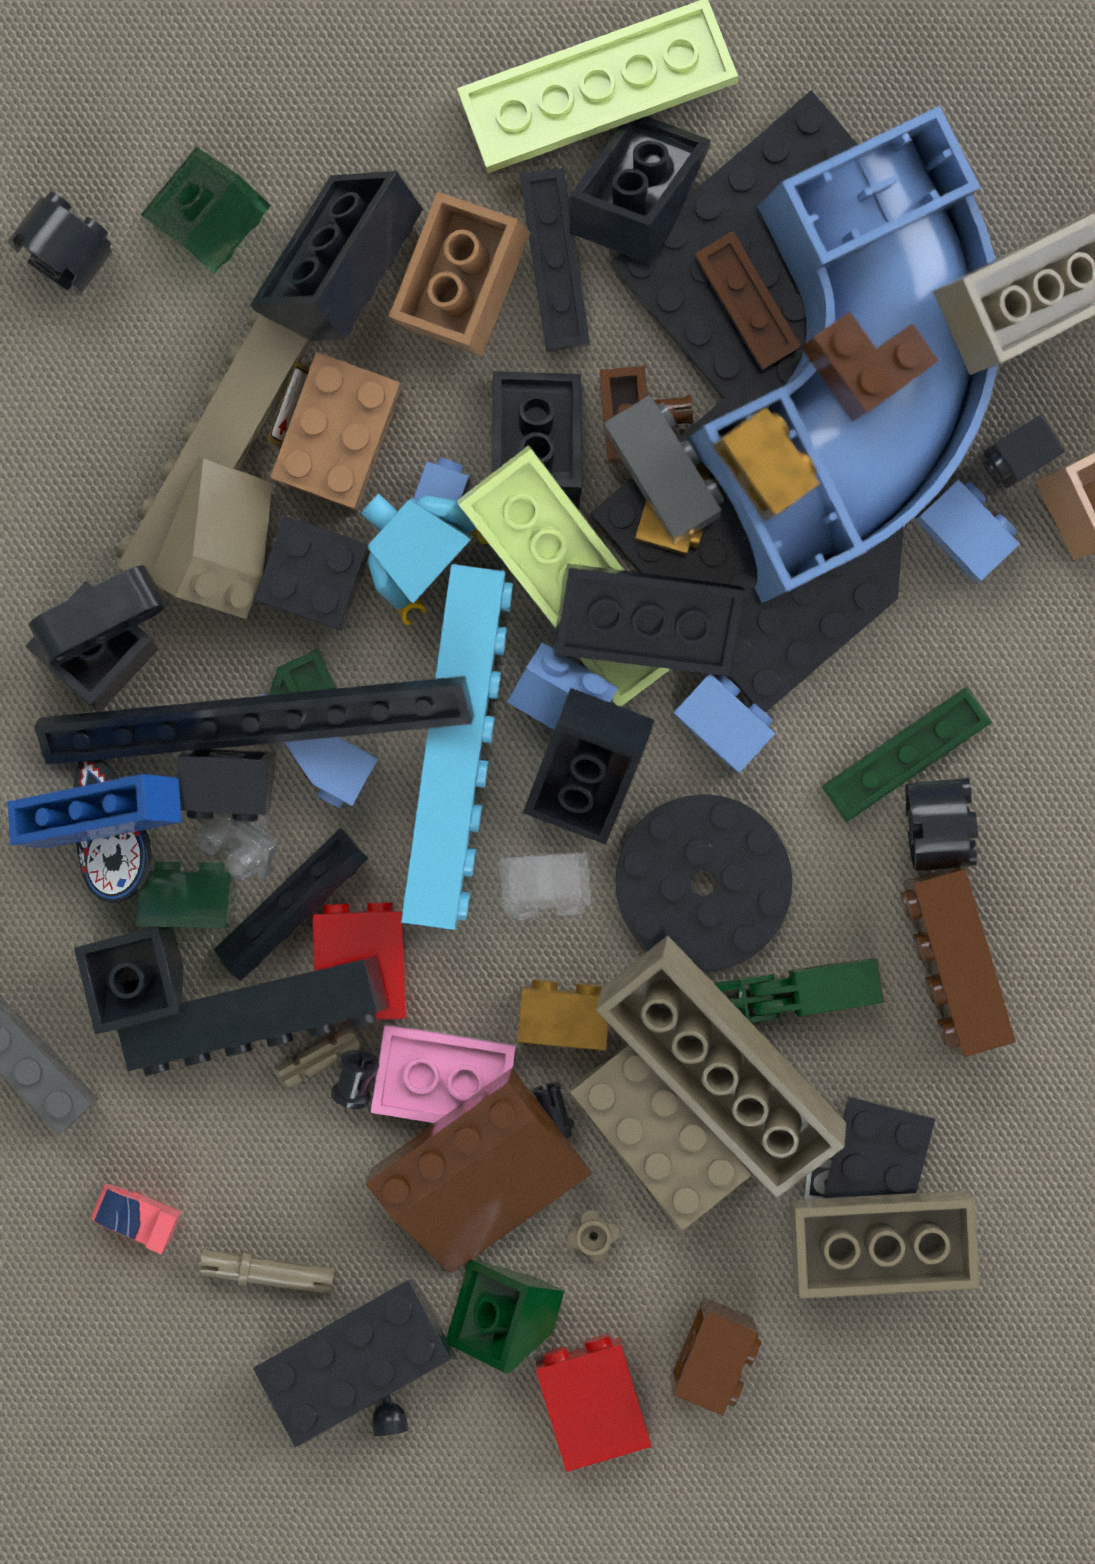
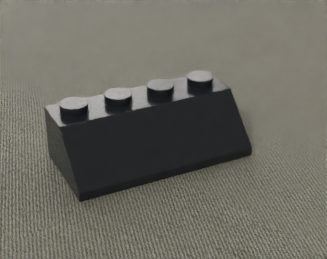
[250,171,423,341]

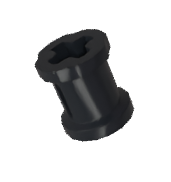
[331,1050,380,1109]

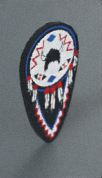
[74,759,152,903]

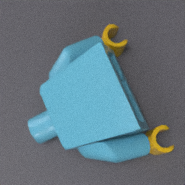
[361,494,488,625]

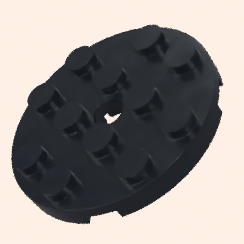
[615,794,792,971]

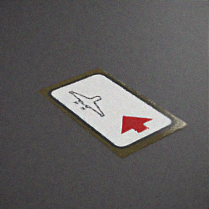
[267,361,310,447]

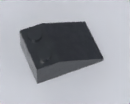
[570,116,711,264]
[490,371,582,510]

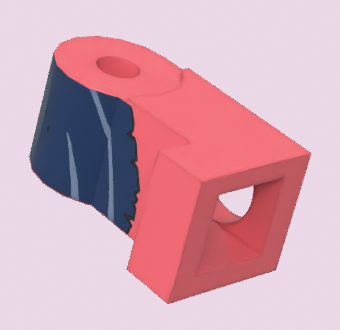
[91,1184,182,1254]

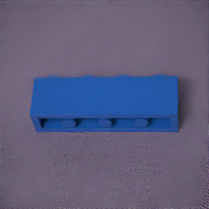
[7,774,182,848]

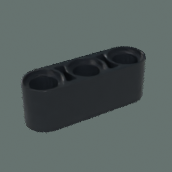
[29,565,166,666]

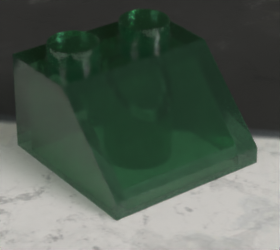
[140,146,271,274]
[136,861,236,928]

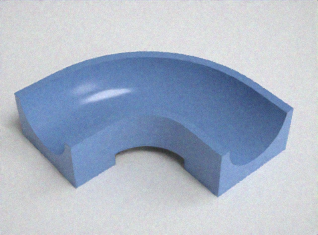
[683,106,998,603]

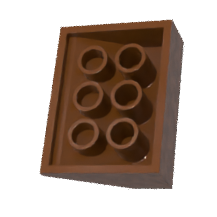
[365,1068,592,1273]

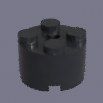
[8,191,112,296]
[905,777,978,871]

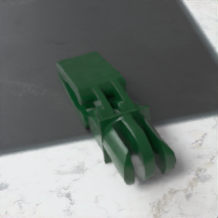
[714,958,884,1023]

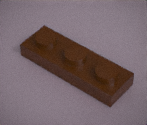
[694,231,801,371]

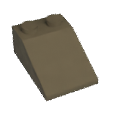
[151,456,272,619]

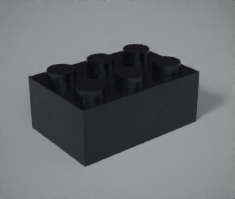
[523,688,655,845]

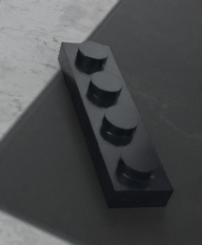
[520,168,590,352]
[214,828,369,981]

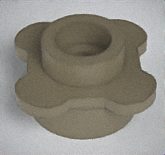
[567,1210,620,1262]

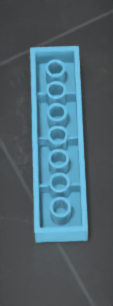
[401,564,513,930]

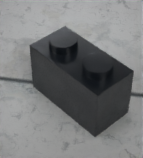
[983,414,1065,489]

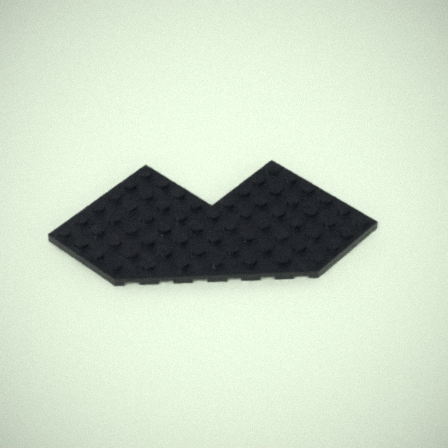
[591,90,903,713]

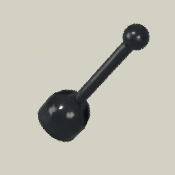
[372,1395,409,1436]

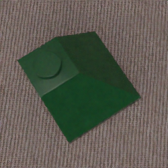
[446,1259,565,1373]

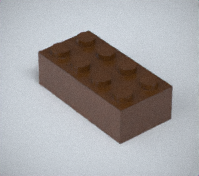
[900,868,1016,1057]

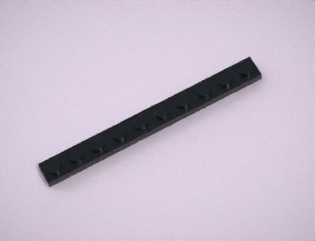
[34,676,475,765]

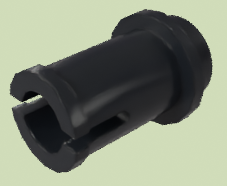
[533,1082,574,1138]

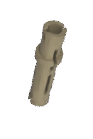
[199,1248,335,1296]

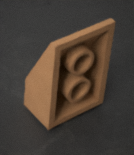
[1035,450,1095,560]

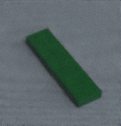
[821,686,993,823]

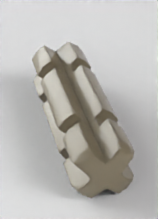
[277,1028,361,1087]

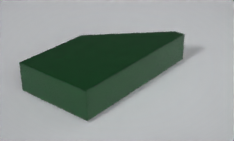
[268,648,337,695]

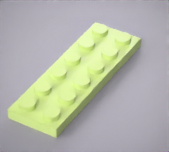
[457,0,738,173]
[457,446,670,707]

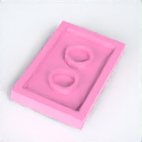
[371,1024,516,1123]

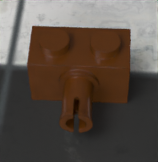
[599,366,693,464]

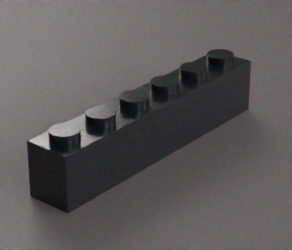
[117,956,389,1076]

